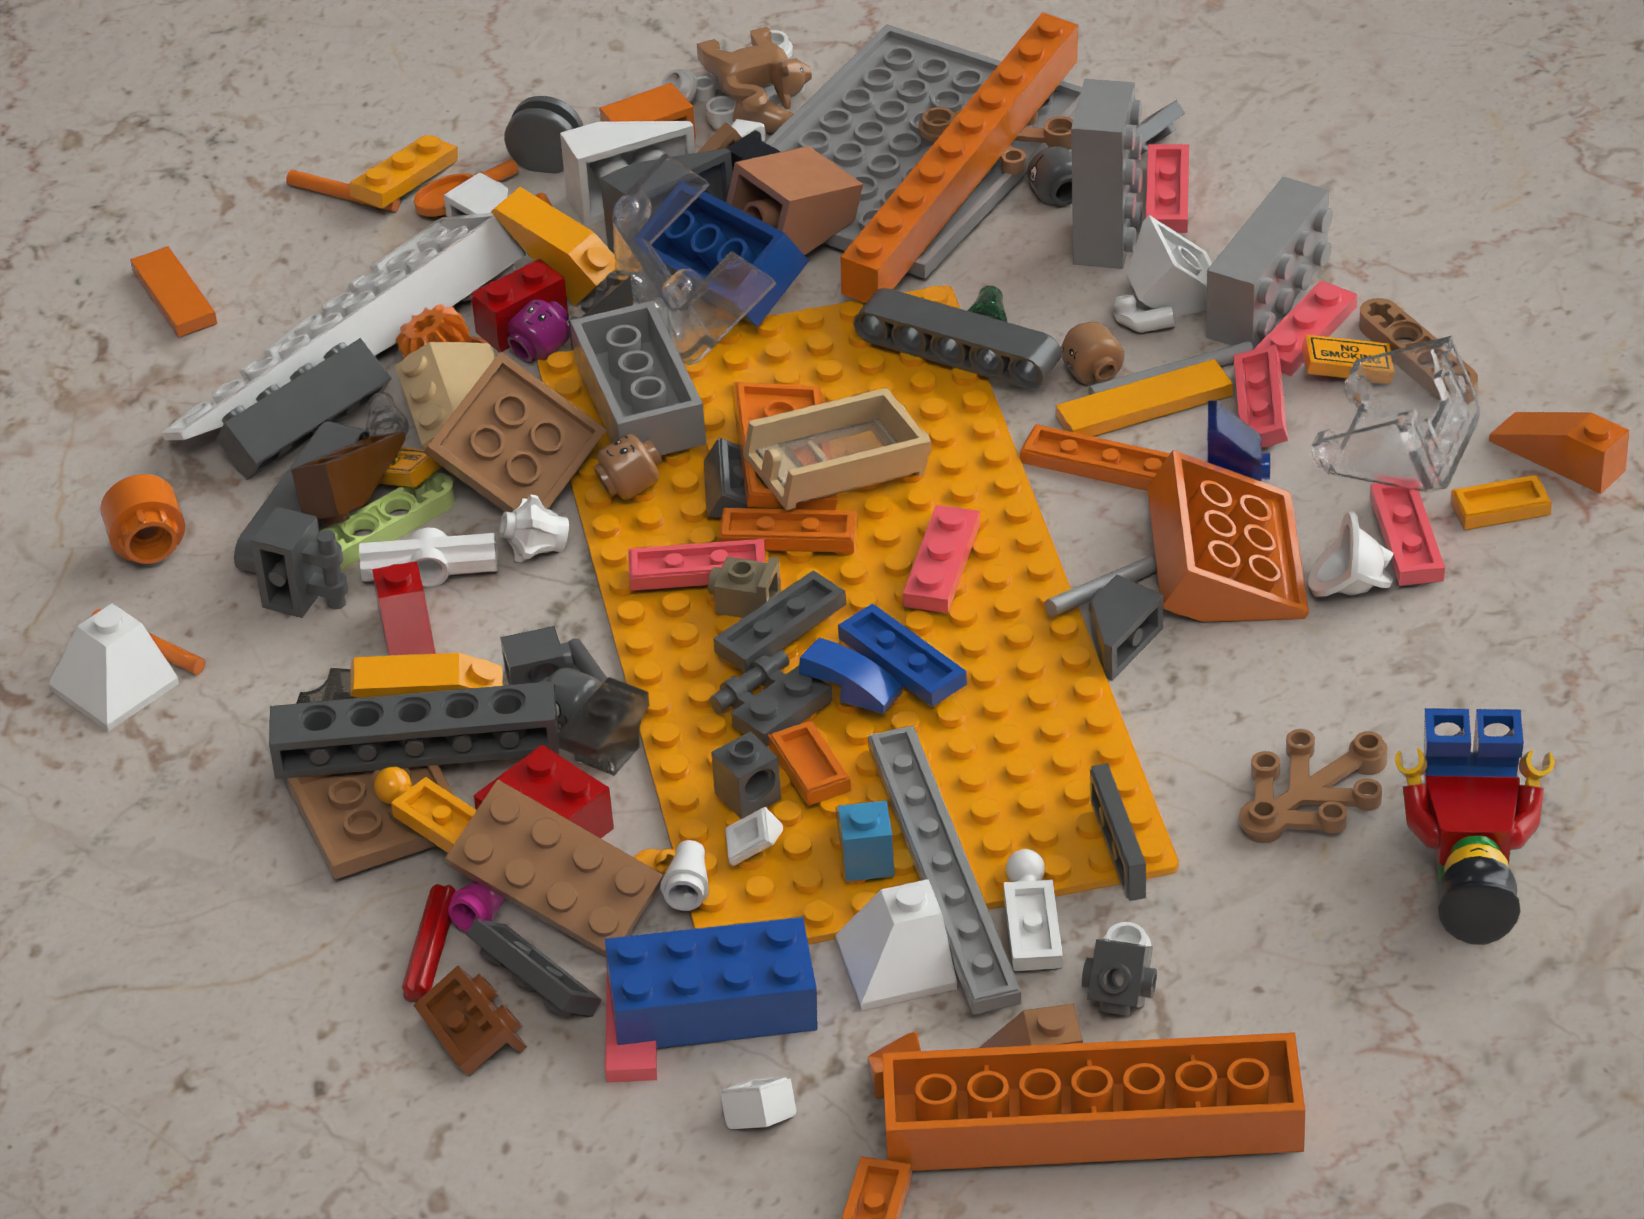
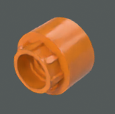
[100,474,185,564]

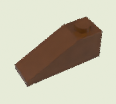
[291,431,406,525]

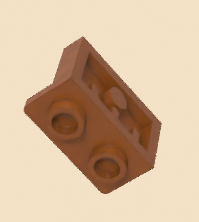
[413,966,527,1076]

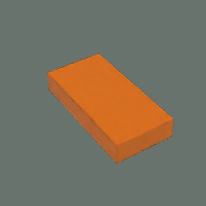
[768,720,851,806]

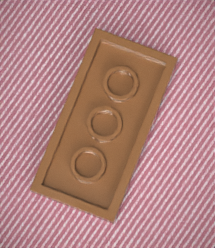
[445,779,664,957]

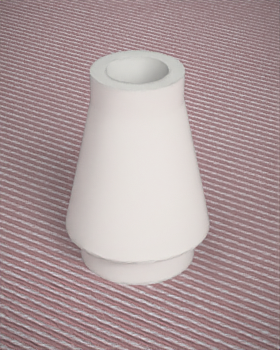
[660,840,709,911]

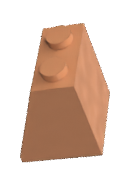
[726,146,863,255]

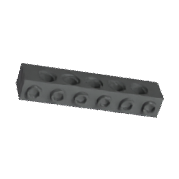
[269,681,559,779]

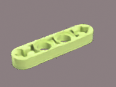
[319,472,455,570]

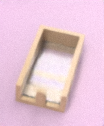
[743,388,931,510]

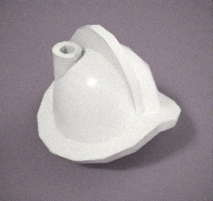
[1308,511,1393,597]

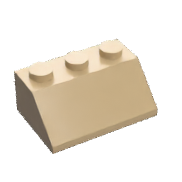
[395,342,496,475]

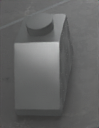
[1089,574,1163,681]

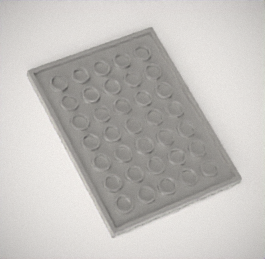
[765,24,1082,278]

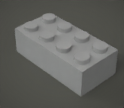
[1071,79,1142,269]
[1206,177,1333,348]
[570,301,706,455]

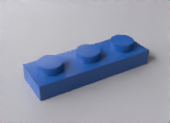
[838,603,967,707]

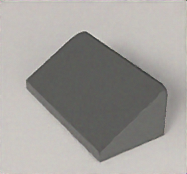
[704,438,762,517]

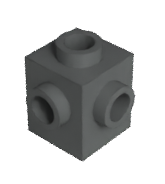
[1082,939,1157,1015]

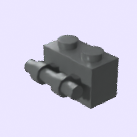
[251,506,348,618]

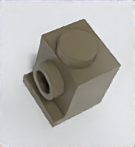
[708,557,781,618]

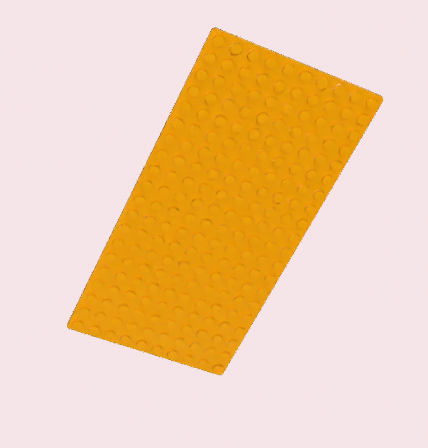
[537,285,1179,945]

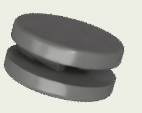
[504,96,583,174]

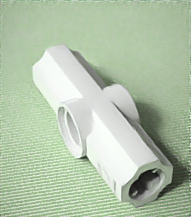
[359,528,498,587]

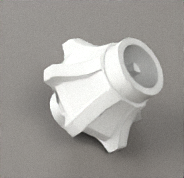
[499,494,569,563]

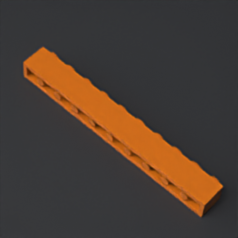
[840,12,1078,303]

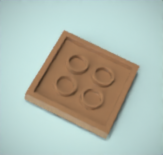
[424,351,607,512]
[287,765,455,880]

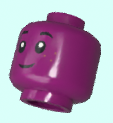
[507,299,570,362]

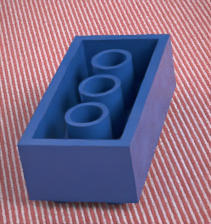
[628,178,809,327]
[605,917,818,1048]

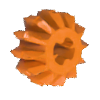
[395,304,472,359]

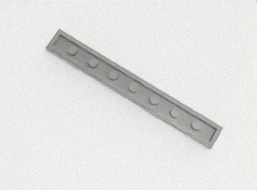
[868,726,1021,1015]

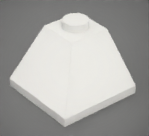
[1127,215,1212,317]
[49,603,179,732]
[835,879,958,1011]

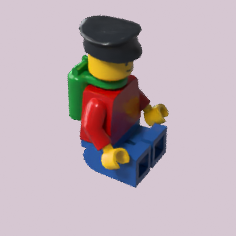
[1395,708,1555,945]

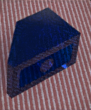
[1207,401,1270,481]

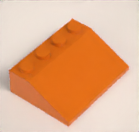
[1147,450,1309,622]

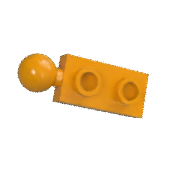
[374,766,477,853]

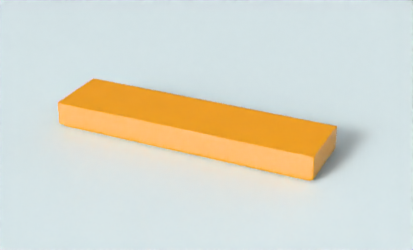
[1055,359,1233,437]

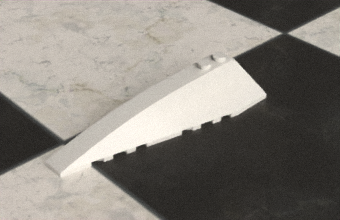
[161,213,526,440]

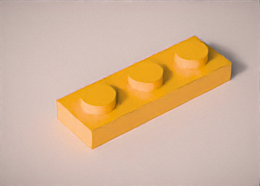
[350,135,458,209]

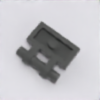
[709,650,833,747]

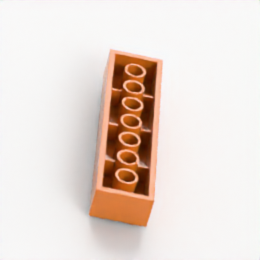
[882,1032,1306,1171]

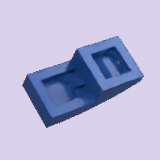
[799,637,903,714]

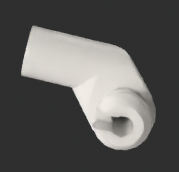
[1113,295,1175,333]

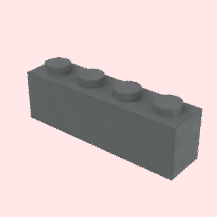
[216,338,392,480]

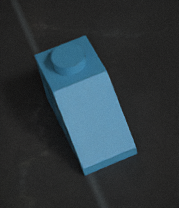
[835,801,894,881]

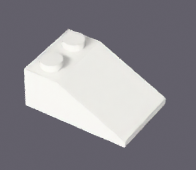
[560,121,695,226]

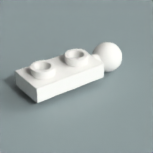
[1003,849,1063,971]

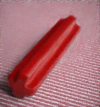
[402,884,456,1002]

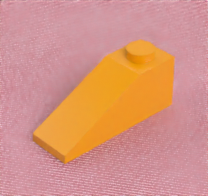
[491,187,622,306]
[350,653,503,698]

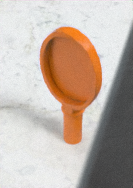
[414,159,519,217]

